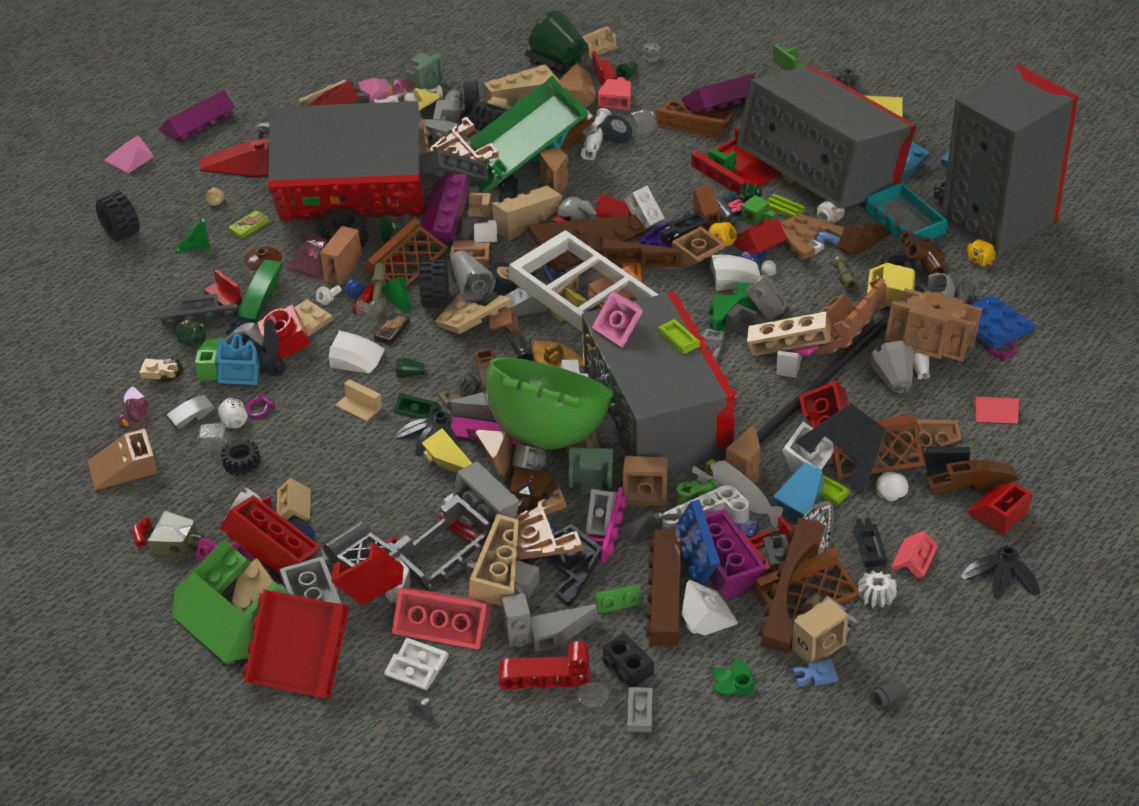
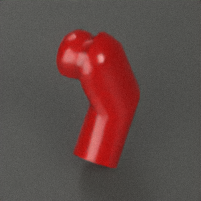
[132,517,152,548]

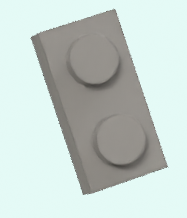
[627,687,653,732]

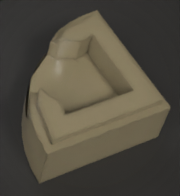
[438,391,463,409]
[800,593,822,613]

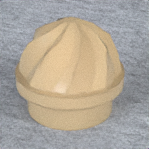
[206,187,225,206]

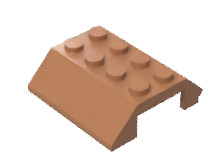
[813,278,886,355]

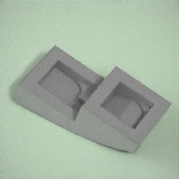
[703,329,725,362]
[167,395,215,429]

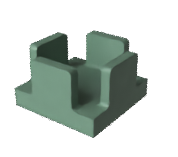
[405,52,444,90]
[569,448,614,496]

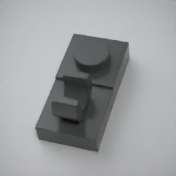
[763,528,788,571]

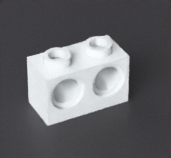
[624,186,665,229]

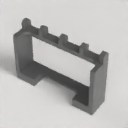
[394,494,491,592]

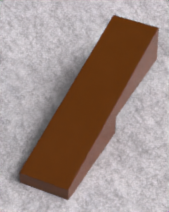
[603,239,680,267]

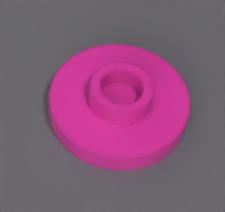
[792,345,819,356]

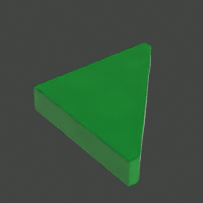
[175,218,210,253]
[381,277,411,312]

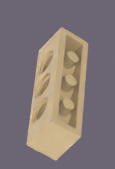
[747,312,831,356]

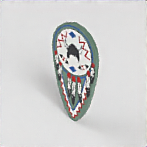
[802,501,834,557]

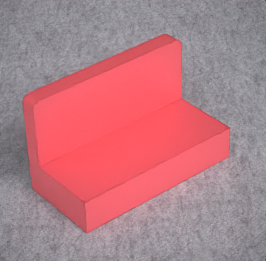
[974,397,1019,423]
[891,531,938,578]

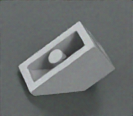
[586,489,617,536]

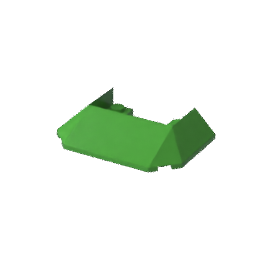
[172,539,292,664]

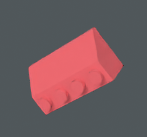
[392,587,493,650]

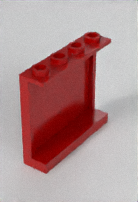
[691,128,782,195]
[243,589,350,699]

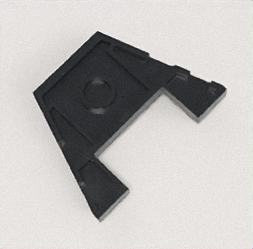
[796,403,886,493]
[521,524,602,606]

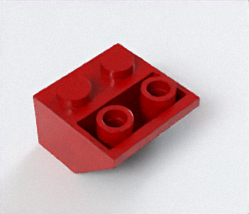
[733,219,788,256]
[967,483,1032,535]

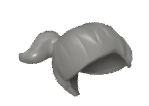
[557,197,597,221]
[928,273,955,297]

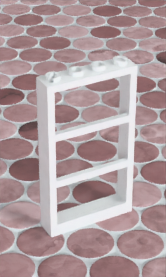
[509,230,658,332]

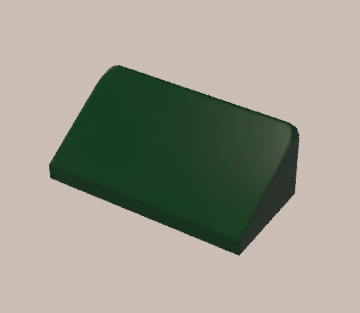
[394,393,440,419]

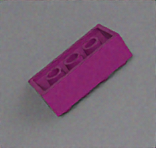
[681,73,756,114]
[158,90,235,141]
[418,173,470,245]
[705,509,766,600]

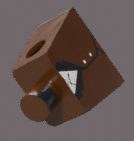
[510,466,555,514]

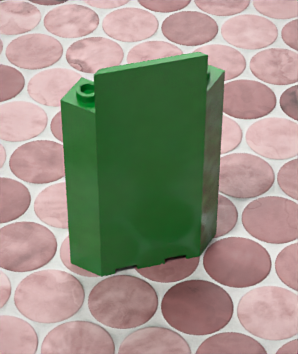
[467,75,589,192]

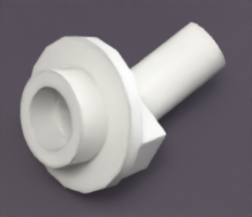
[316,285,342,305]

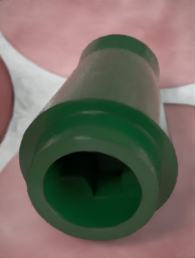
[616,61,637,80]
[395,357,425,377]

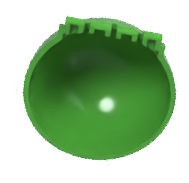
[486,358,613,450]

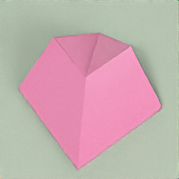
[355,78,396,103]
[104,135,154,174]
[592,291,643,347]

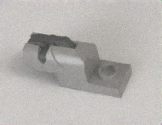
[433,90,465,123]

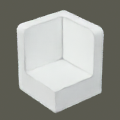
[474,220,497,243]

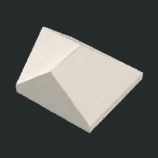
[782,421,834,473]

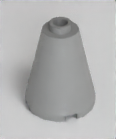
[450,250,496,302]

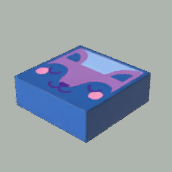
[740,251,766,264]
[735,519,758,538]

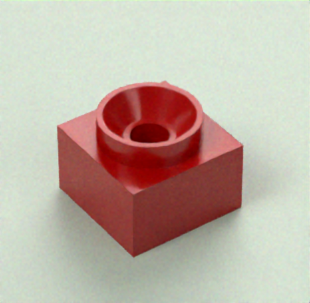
[257,305,311,360]

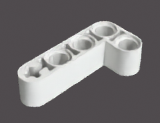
[662,485,749,530]

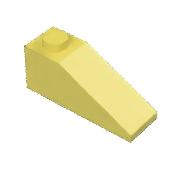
[422,429,472,473]

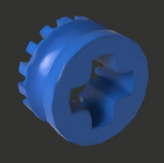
[345,279,365,298]

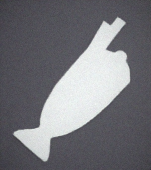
[692,461,783,528]

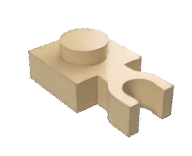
[139,359,178,379]

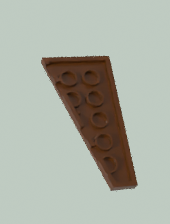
[526,215,646,274]

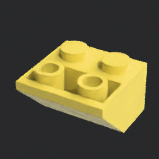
[867,263,915,309]

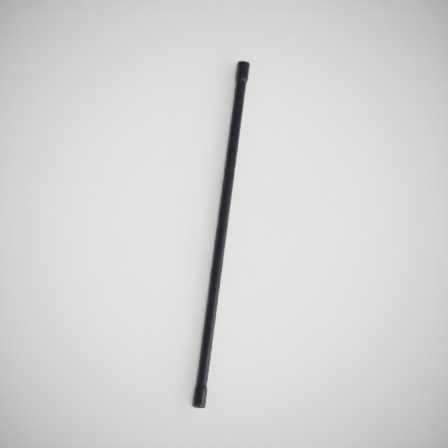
[724,286,925,461]

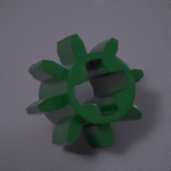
[739,183,762,203]

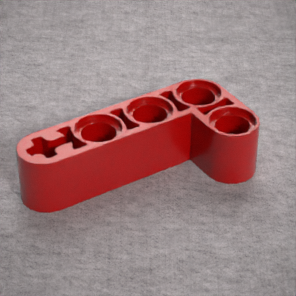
[498,641,590,689]

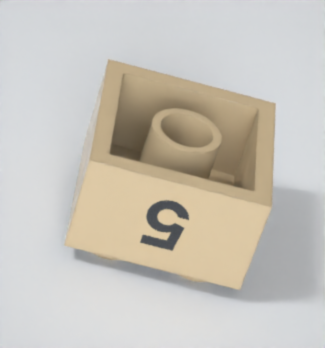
[792,599,848,664]

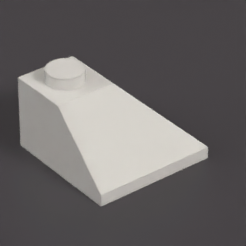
[682,580,738,636]

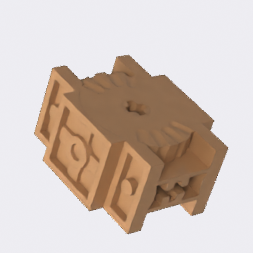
[885,288,983,361]

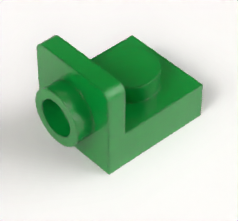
[708,149,737,170]

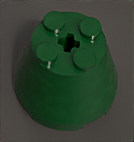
[528,10,588,68]

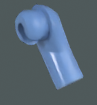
[815,231,840,248]

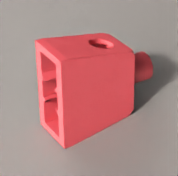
[598,77,631,110]

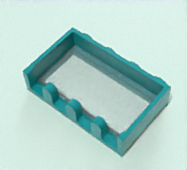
[865,183,948,243]

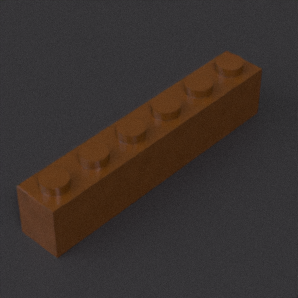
[646,530,681,646]

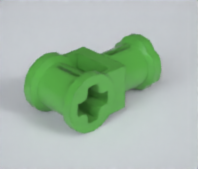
[676,478,718,506]

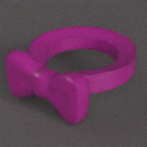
[988,342,1016,361]
[245,393,276,418]

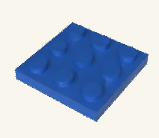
[971,295,1036,349]
[675,499,720,585]

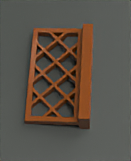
[655,100,735,139]
[365,217,448,288]
[833,414,925,479]
[754,548,859,623]

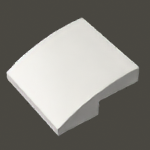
[384,638,449,691]

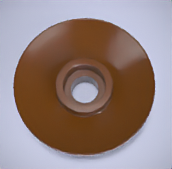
[244,247,281,270]

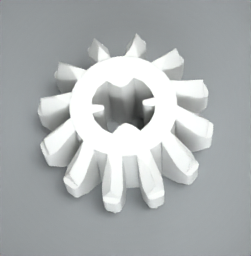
[858,570,897,608]

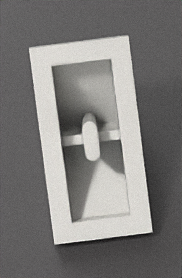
[776,351,802,378]

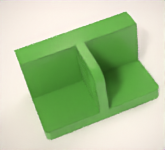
[773,44,806,71]

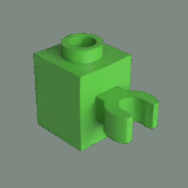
[741,195,776,226]

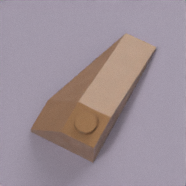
[558,63,596,109]
[879,419,962,460]

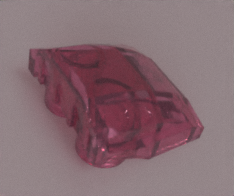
[286,235,329,280]

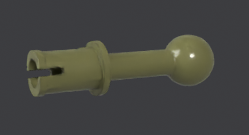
[832,255,857,291]
[368,263,386,316]

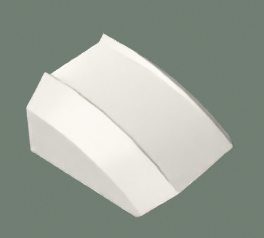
[710,255,760,291]
[329,330,385,374]

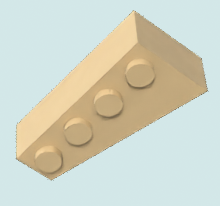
[484,65,559,105]
[492,186,562,241]
[468,514,519,607]

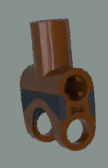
[899,230,946,275]

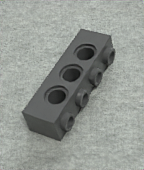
[422,149,488,186]

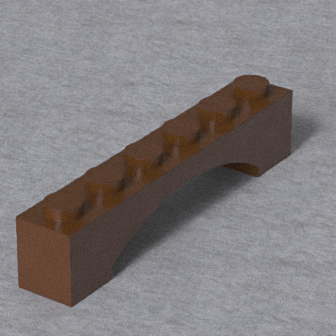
[758,518,825,653]

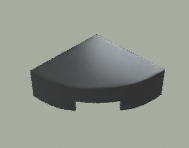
[408,697,432,720]

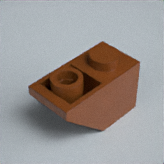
[693,184,721,229]

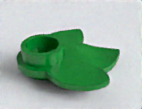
[712,658,755,695]

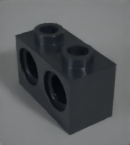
[602,633,654,688]

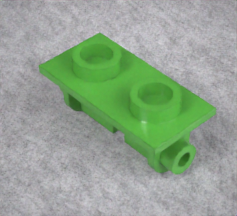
[594,584,642,613]

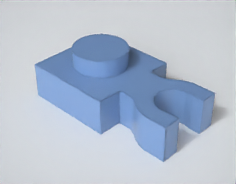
[793,659,838,687]

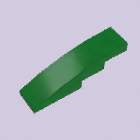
[237,259,283,322]

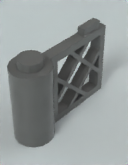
[322,521,400,568]

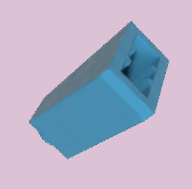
[773,462,824,521]

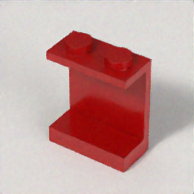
[331,542,404,604]

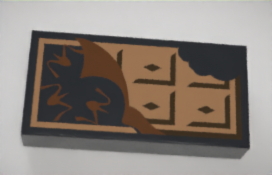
[374,312,410,345]

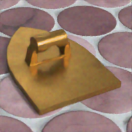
[533,341,583,368]

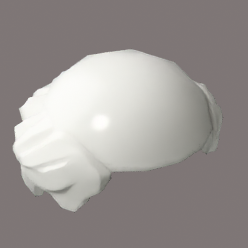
[876,471,909,502]

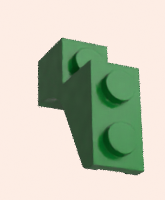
[709,283,759,331]

